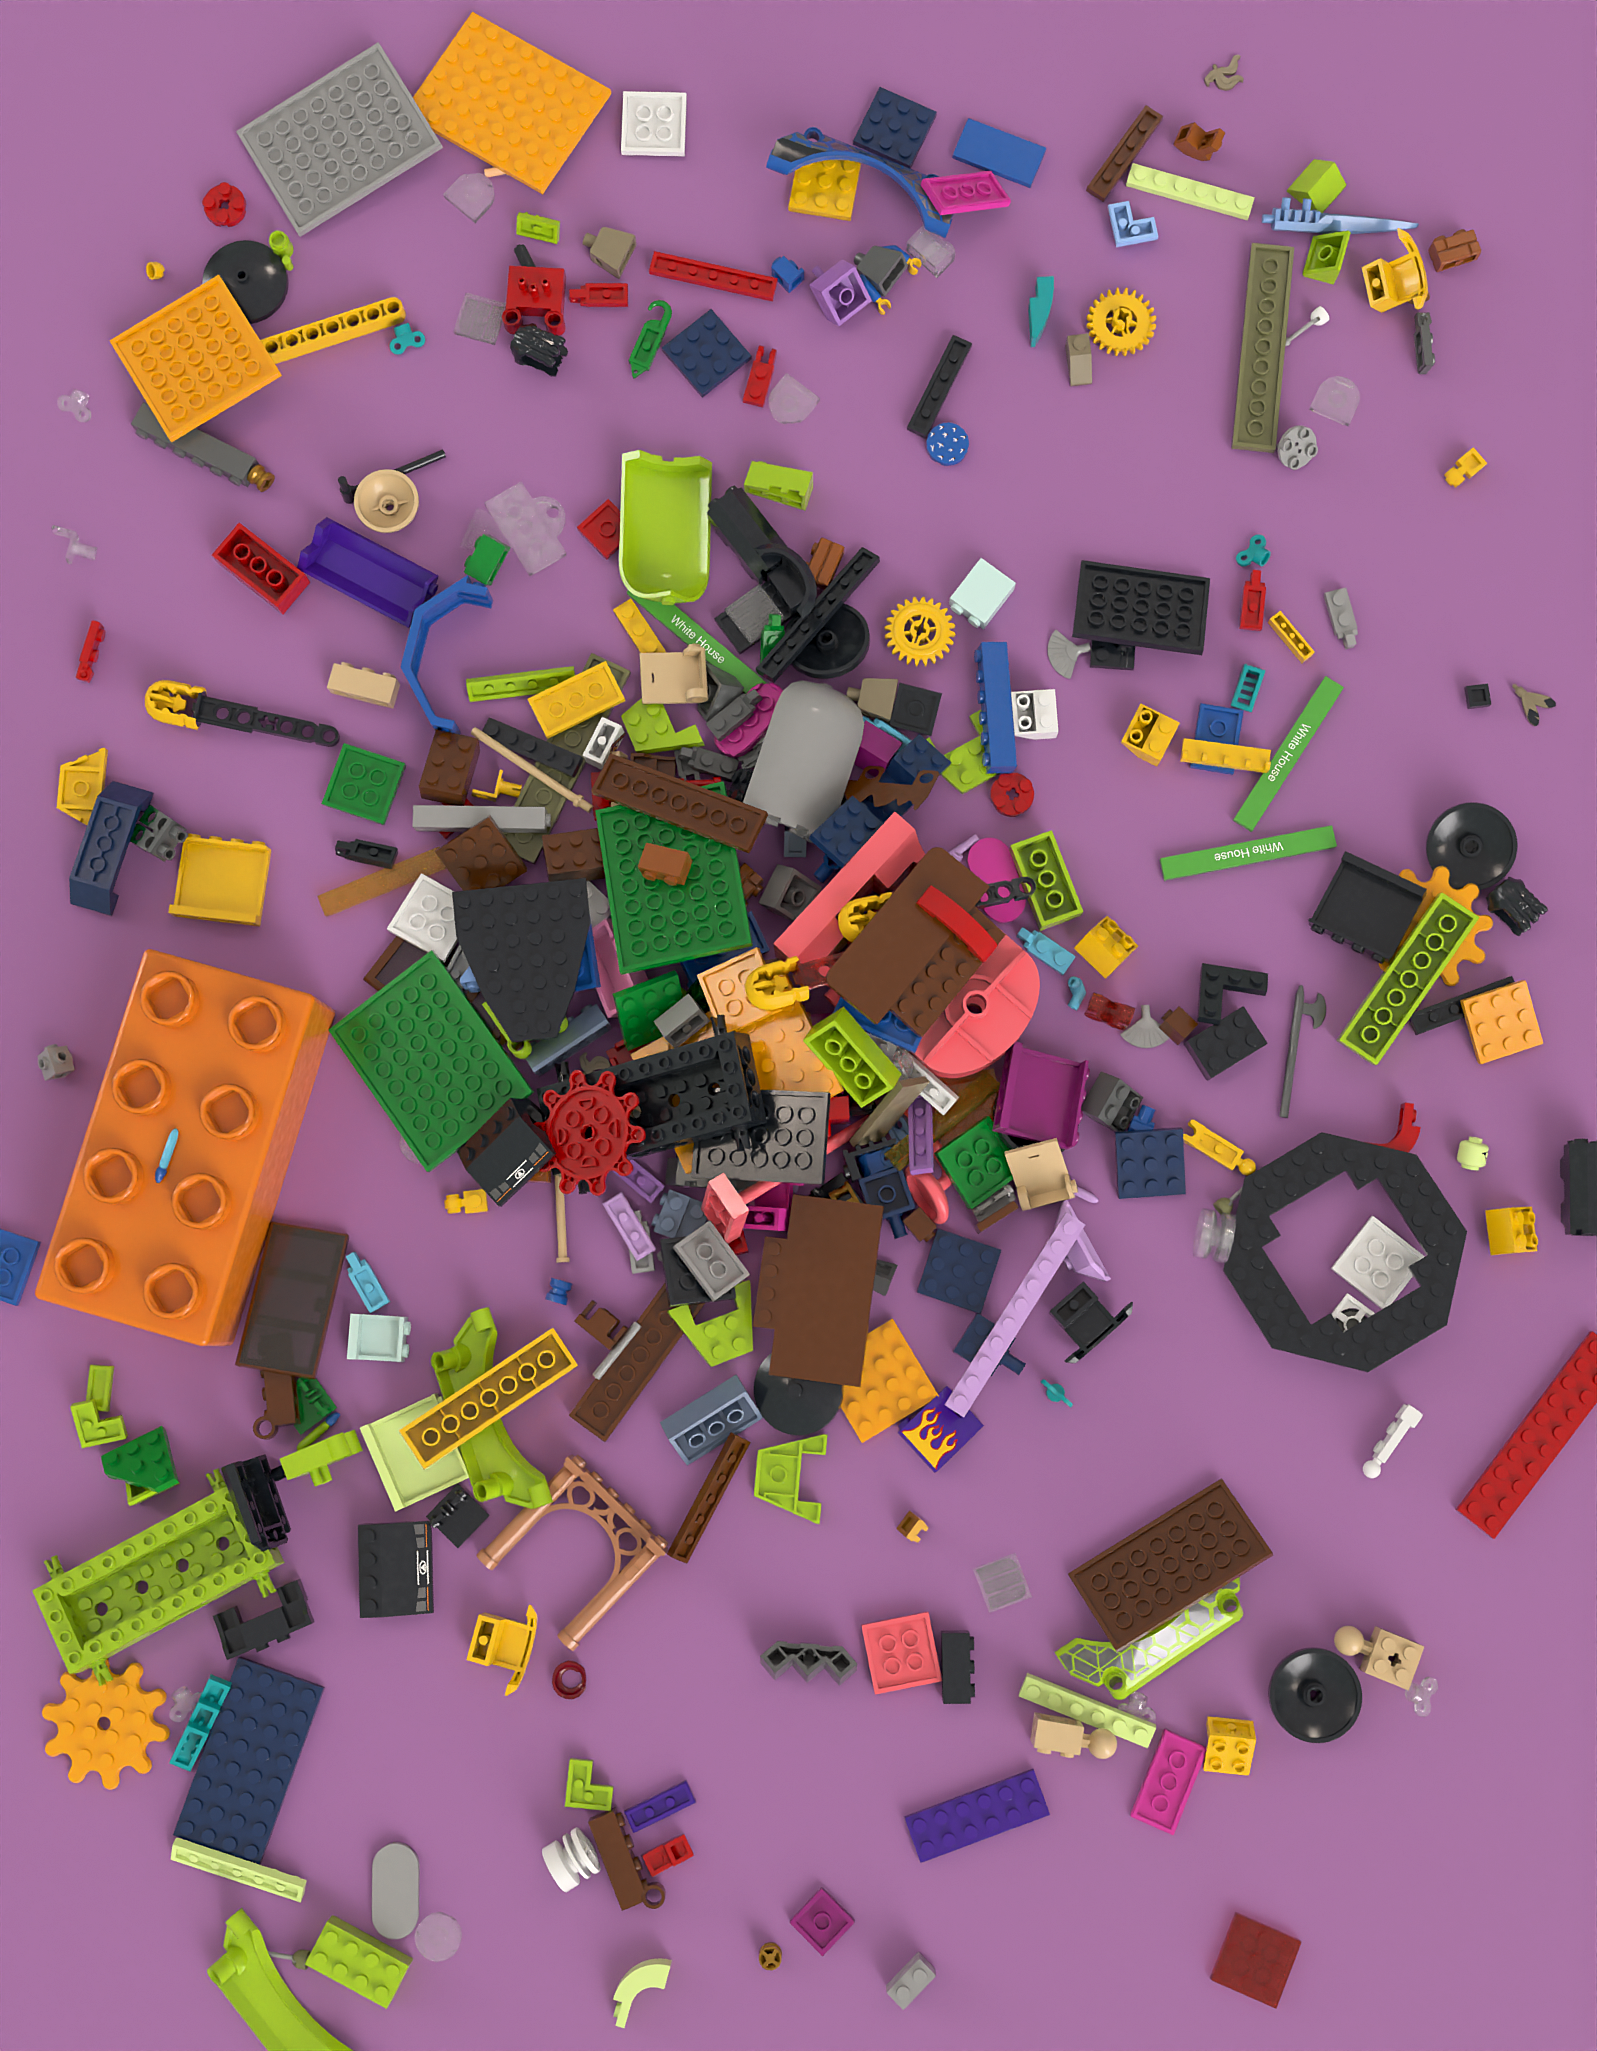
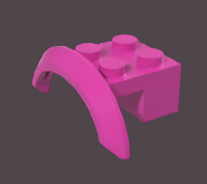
[743,1181,804,1231]

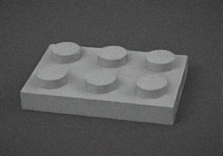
[673,1221,750,1302]

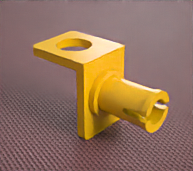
[471,770,522,802]

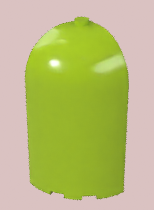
[619,450,712,605]

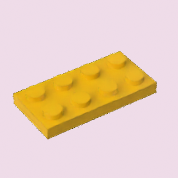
[528,661,625,739]

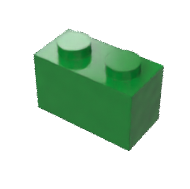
[464,534,511,585]

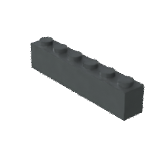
[131,402,259,487]

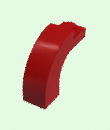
[1366,1102,1421,1153]

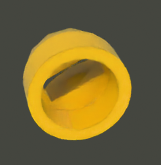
[146,262,165,280]

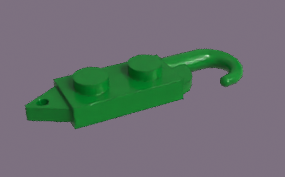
[628,300,672,379]

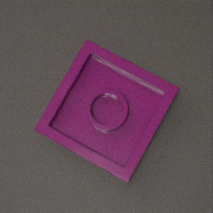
[790,1887,855,1957]

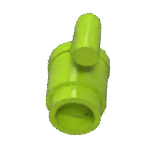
[269,230,294,271]

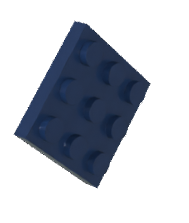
[853,87,937,169]
[662,309,752,398]
[1115,1127,1186,1199]
[917,1229,1001,1314]

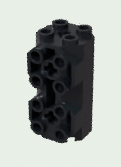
[707,485,787,585]
[1560,1139,1597,1236]

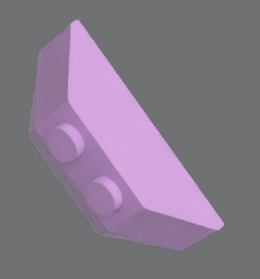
[1053,1200,1111,1282]

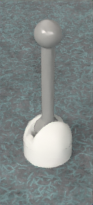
[1285,306,1329,346]

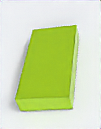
[86,1365,114,1411]

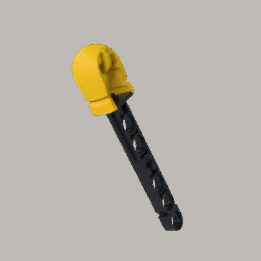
[145,680,340,747]
[838,877,1036,942]

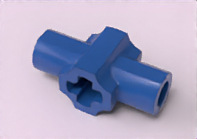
[813,854,841,884]
[1128,1105,1156,1131]

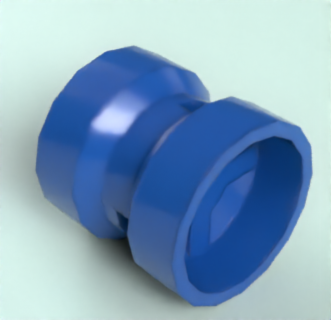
[545,1278,572,1305]

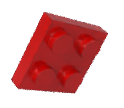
[577,499,620,560]

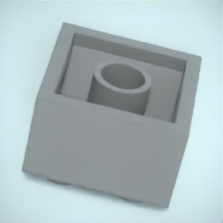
[759,864,822,922]

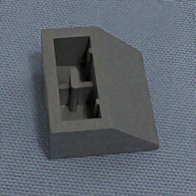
[1081,1072,1143,1132]

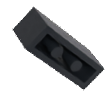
[941,1630,975,1704]

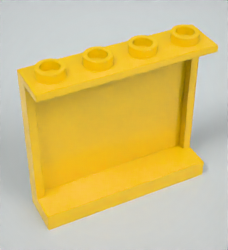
[168,833,271,927]

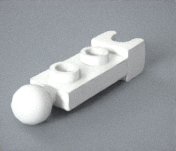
[1363,1404,1423,1478]

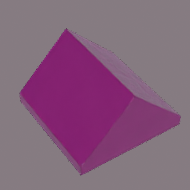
[854,720,903,777]

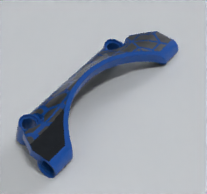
[766,127,953,238]

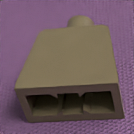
[583,227,637,279]
[846,678,898,724]

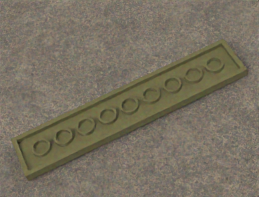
[1231,243,1294,453]
[503,653,631,865]

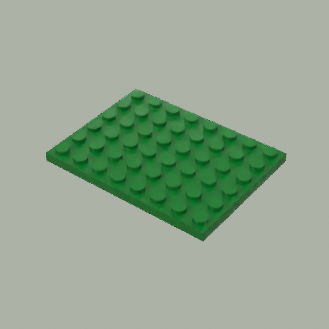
[595,781,753,975]
[329,950,534,1172]

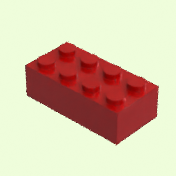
[212,522,310,614]

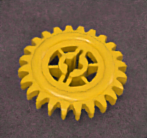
[1086,287,1156,356]
[884,596,956,667]

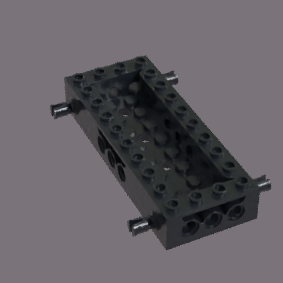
[536,1015,767,1195]

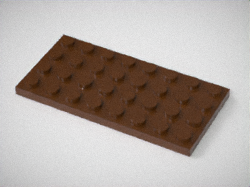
[1068,1478,1273,1653]

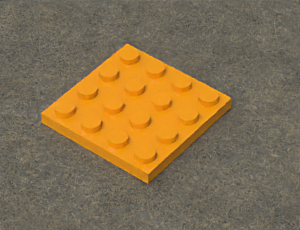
[841,1319,939,1443]

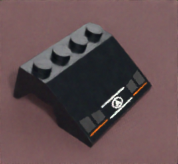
[457,1098,556,1207]
[358,1520,434,1618]

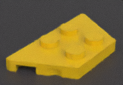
[56,748,108,825]

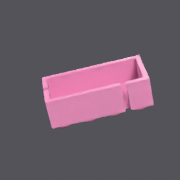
[592,918,648,1018]

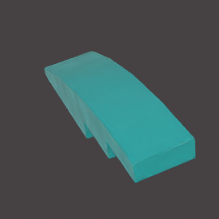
[169,1674,232,1772]

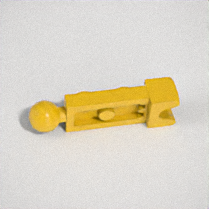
[1183,1119,1256,1176]

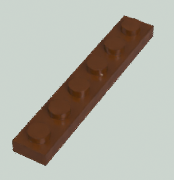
[667,1432,751,1564]

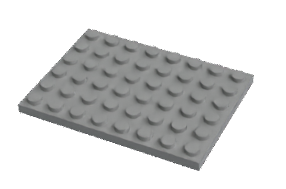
[236,42,443,237]

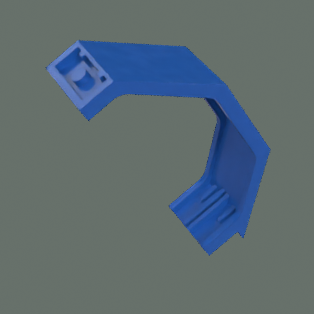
[401,575,493,734]

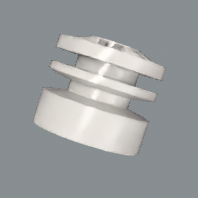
[542,1827,601,1892]

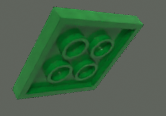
[321,743,406,825]
[613,970,683,1051]
[934,1116,1013,1210]

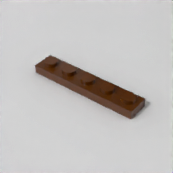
[1086,105,1163,202]

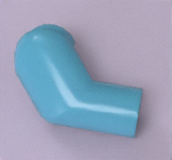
[1068,976,1086,1011]

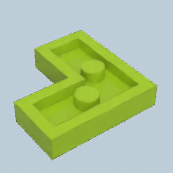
[70,1399,128,1448]
[565,1758,614,1811]

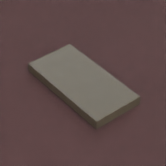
[849,1076,929,1147]

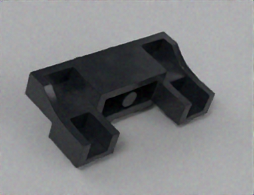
[213,1579,315,1660]

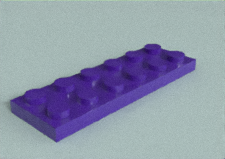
[904,1769,1050,1863]

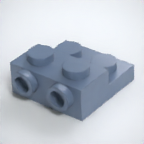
[651,1190,707,1238]

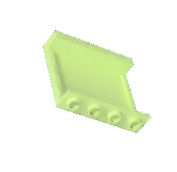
[360,1393,469,1512]

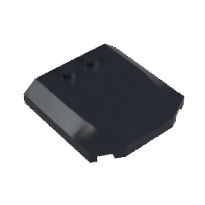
[221,1454,291,1552]

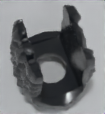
[510,323,568,377]
[1486,877,1548,936]

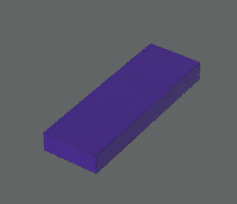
[624,1780,696,1833]

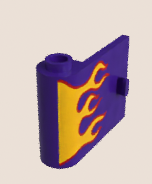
[897,1386,984,1473]

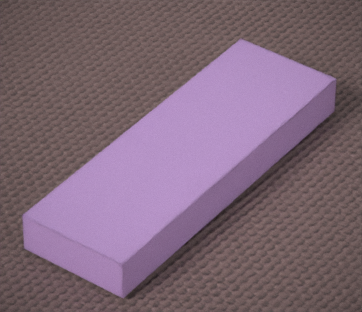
[602,1192,656,1261]

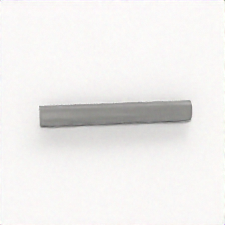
[592,1321,642,1380]

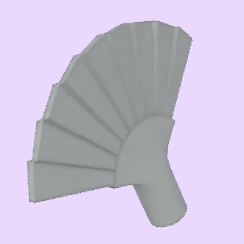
[1048,630,1091,679]
[1120,1005,1169,1048]

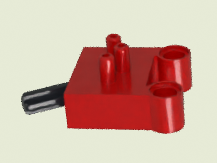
[502,244,566,336]
[828,1096,877,1138]

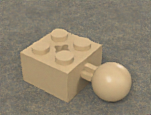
[1334,1626,1424,1691]
[1030,1712,1117,1759]

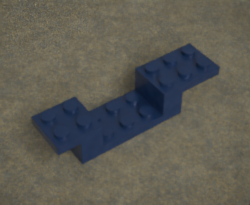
[809,734,952,868]

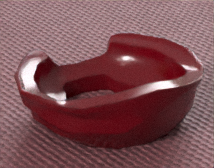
[552,1660,586,1700]

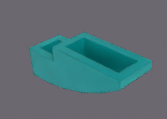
[1028,276,1054,347]

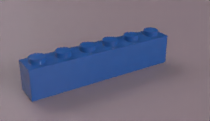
[974,642,1017,774]

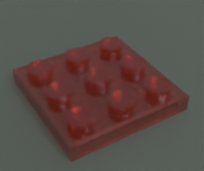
[1210,1912,1302,2009]

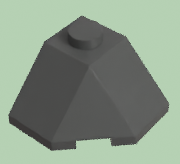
[698,662,744,722]

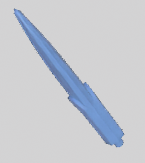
[1262,197,1419,234]

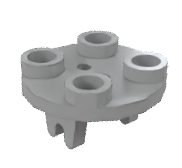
[1276,425,1318,470]

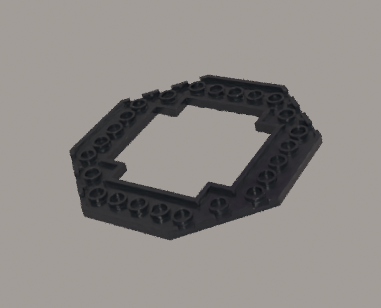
[1223,1132,1467,1373]

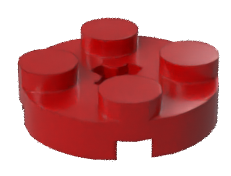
[202,182,247,227]
[990,773,1034,817]

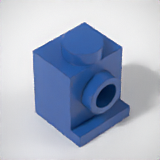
[771,256,805,293]

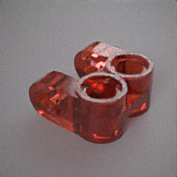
[1084,992,1136,1030]

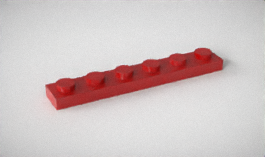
[649,251,778,302]

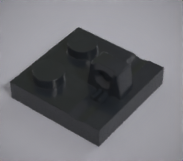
[1090,640,1135,670]
[889,683,942,736]

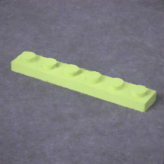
[1126,163,1255,221]
[1019,1673,1156,1748]
[171,1837,307,1903]

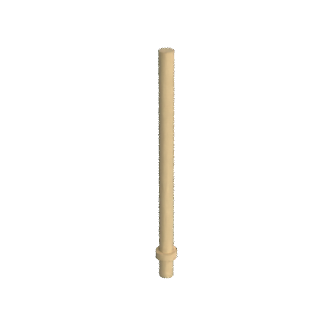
[471,727,593,813]

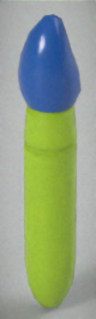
[296,1413,340,1451]

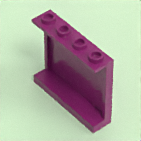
[992,1041,1090,1150]

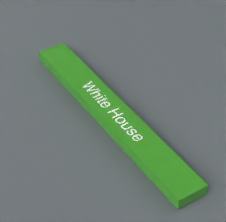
[627,590,767,695]
[1233,676,1344,832]
[1160,825,1337,881]

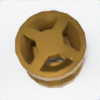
[247,464,275,492]
[759,1942,782,1971]

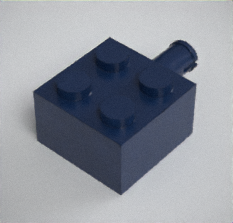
[858,1165,915,1239]
[953,1313,1026,1376]

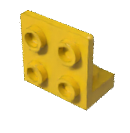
[1203,1716,1256,1775]

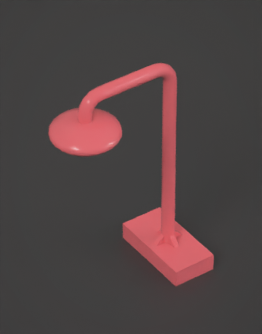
[701,1109,952,1244]

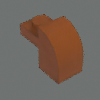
[1173,122,1225,161]

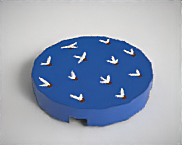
[926,422,969,466]

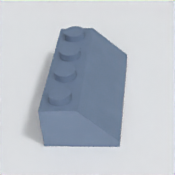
[525,1004,613,1077]
[660,1374,763,1466]

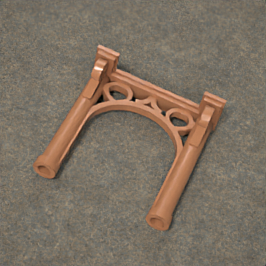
[476,1454,669,1651]

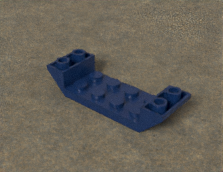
[69,781,154,916]

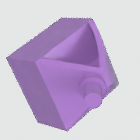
[809,259,872,326]

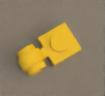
[1444,447,1487,488]
[444,1189,488,1214]

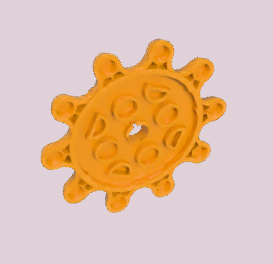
[1378,866,1493,986]
[42,1659,170,1790]

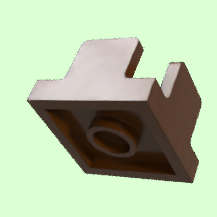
[574,1300,629,1350]

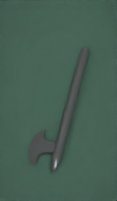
[1279,985,1326,1118]

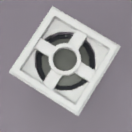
[1331,1293,1375,1332]

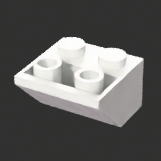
[1011,689,1058,740]

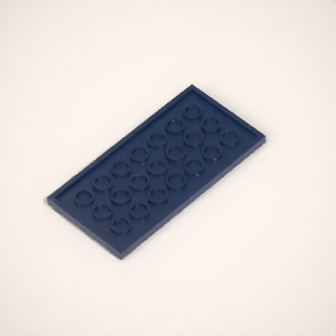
[173,1656,325,1865]

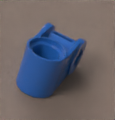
[857,1147,901,1178]

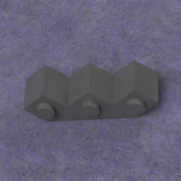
[665,1154,757,1192]
[760,1641,857,1686]

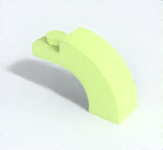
[613,1958,672,2028]

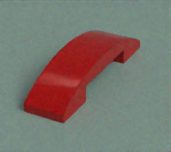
[916,885,998,963]

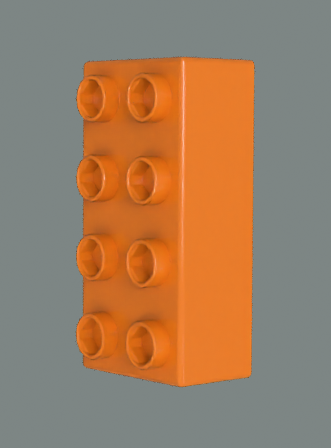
[35,949,335,1346]

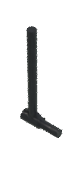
[338,449,446,504]

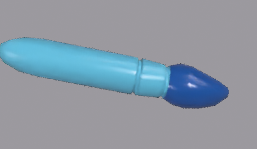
[155,1128,178,1183]

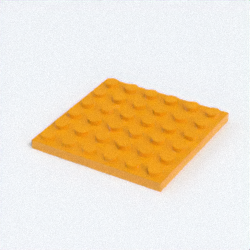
[109,275,282,442]

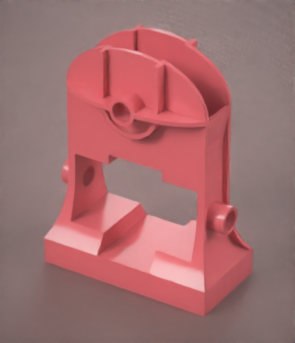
[773,812,1040,1078]

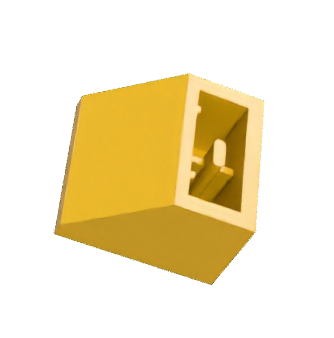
[1121,703,1180,767]
[1074,916,1138,979]
[1485,1207,1538,1255]

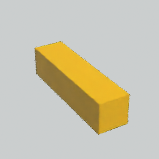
[1268,611,1315,664]

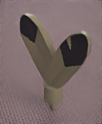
[1512,684,1556,726]

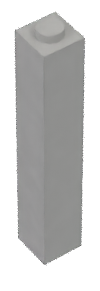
[413,805,551,833]

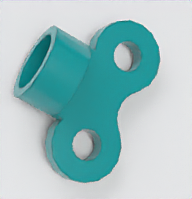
[389,323,426,355]
[1236,535,1271,567]
[1040,1379,1073,1408]

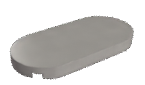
[372,1842,420,1939]

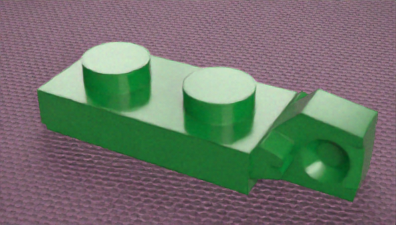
[760,614,785,675]

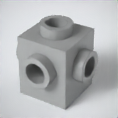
[37,1044,75,1081]

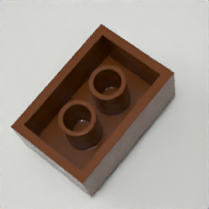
[419,730,480,806]
[542,828,605,882]

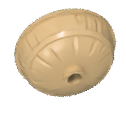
[354,469,419,533]

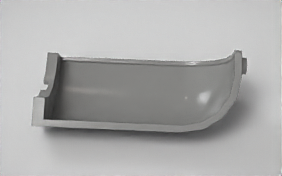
[743,680,864,843]

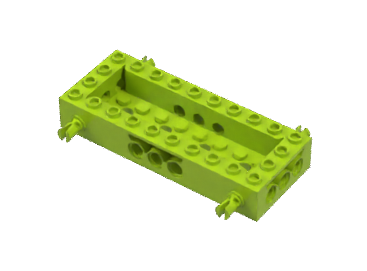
[32,1468,285,1686]

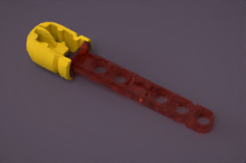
[745,951,845,1010]

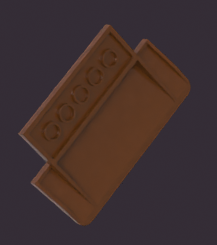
[826,847,1006,1038]

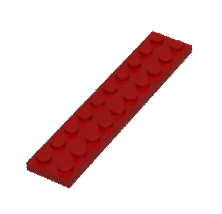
[1455,1331,1597,1539]

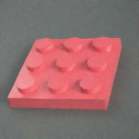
[861,1611,942,1695]

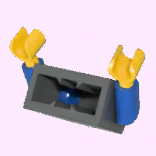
[854,245,921,315]

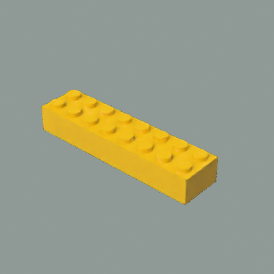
[399,1328,578,1470]

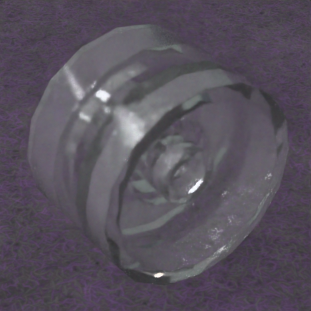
[1193,1209,1236,1263]

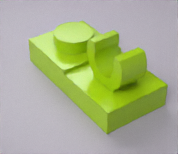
[516,212,560,244]

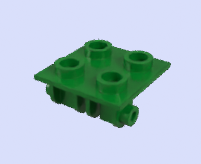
[294,1377,337,1435]

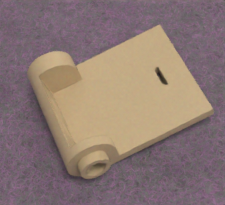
[639,644,708,704]
[1004,1138,1078,1211]

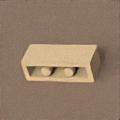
[327,662,400,709]

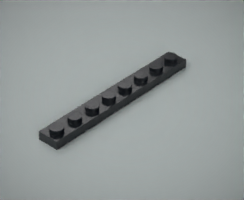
[756,547,880,683]

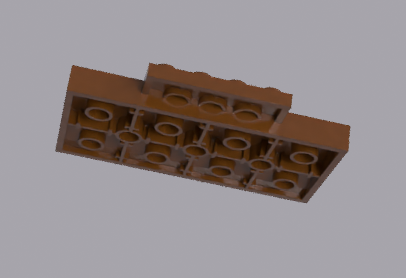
[753,1194,884,1387]

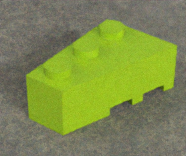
[744,461,813,511]

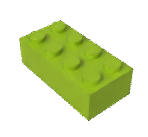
[1009,830,1083,931]
[803,1006,902,1108]
[305,1915,413,2009]

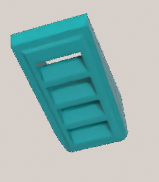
[1230,664,1266,712]

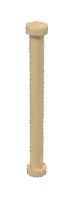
[555,1176,570,1263]

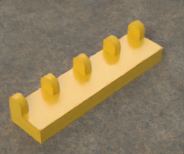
[1180,738,1271,773]

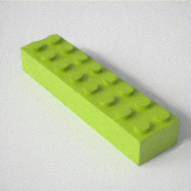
[1336,892,1480,1065]

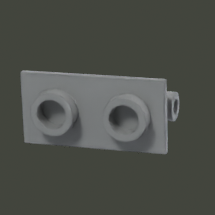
[972,1184,1017,1222]

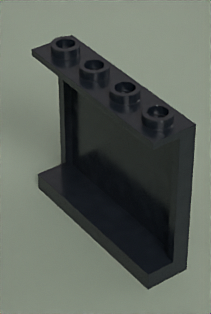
[1308,851,1427,964]

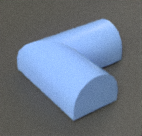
[1108,201,1158,248]

